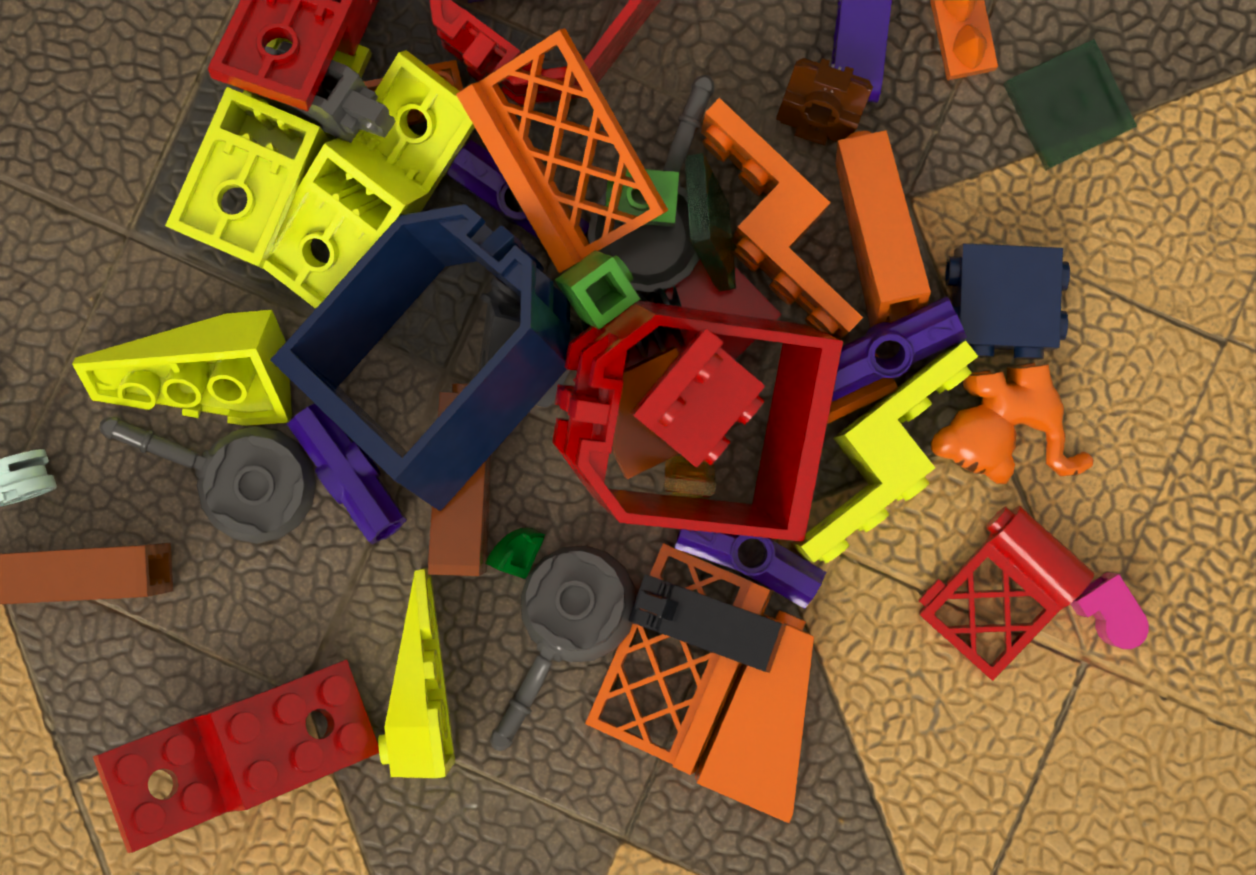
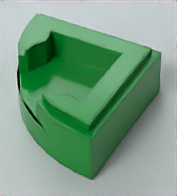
[485,527,545,579]

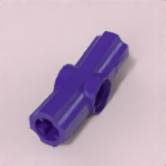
[287,403,407,544]
[674,529,827,609]

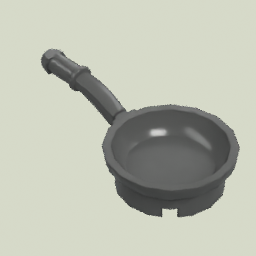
[588,75,714,293]
[99,417,316,544]
[490,545,636,751]

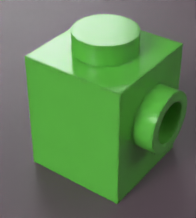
[606,169,679,227]
[555,250,640,329]

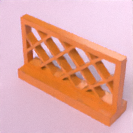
[456,28,668,273]
[585,543,774,775]

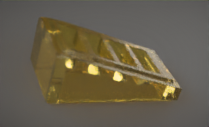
[661,456,716,499]

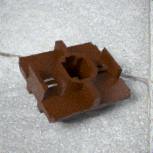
[776,58,873,146]

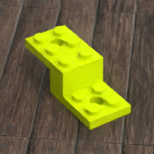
[165,38,372,269]
[263,50,475,309]
[792,341,978,564]

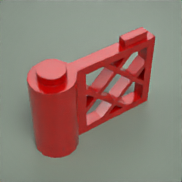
[918,506,1094,681]

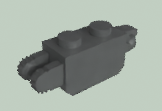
[246,41,396,143]

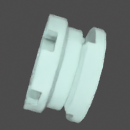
[0,449,57,507]

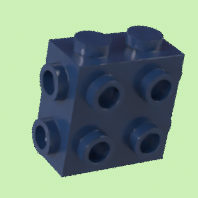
[945,243,1070,360]

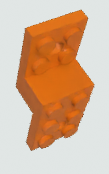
[701,98,863,339]

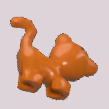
[931,363,1094,484]

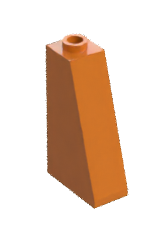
[835,130,931,328]
[695,610,814,823]

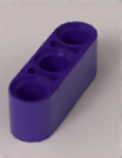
[831,0,892,103]

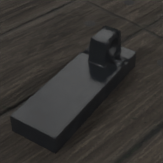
[628,574,786,673]

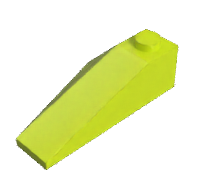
[72,310,292,426]
[378,568,455,778]

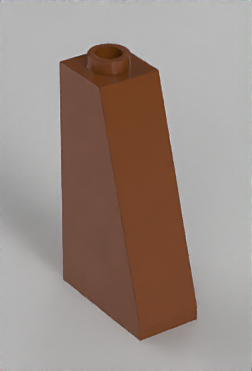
[428,383,491,576]
[0,543,173,604]

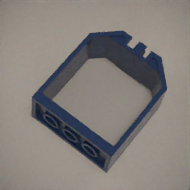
[270,204,570,511]

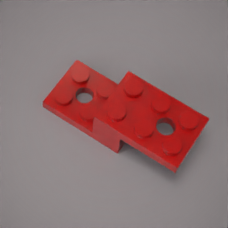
[208,0,379,112]
[630,328,765,468]
[93,660,379,853]

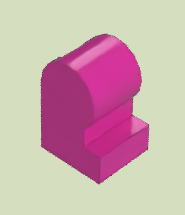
[1070,572,1149,649]

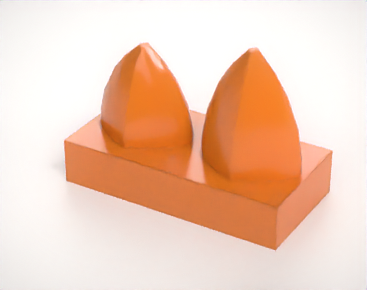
[930,0,998,81]

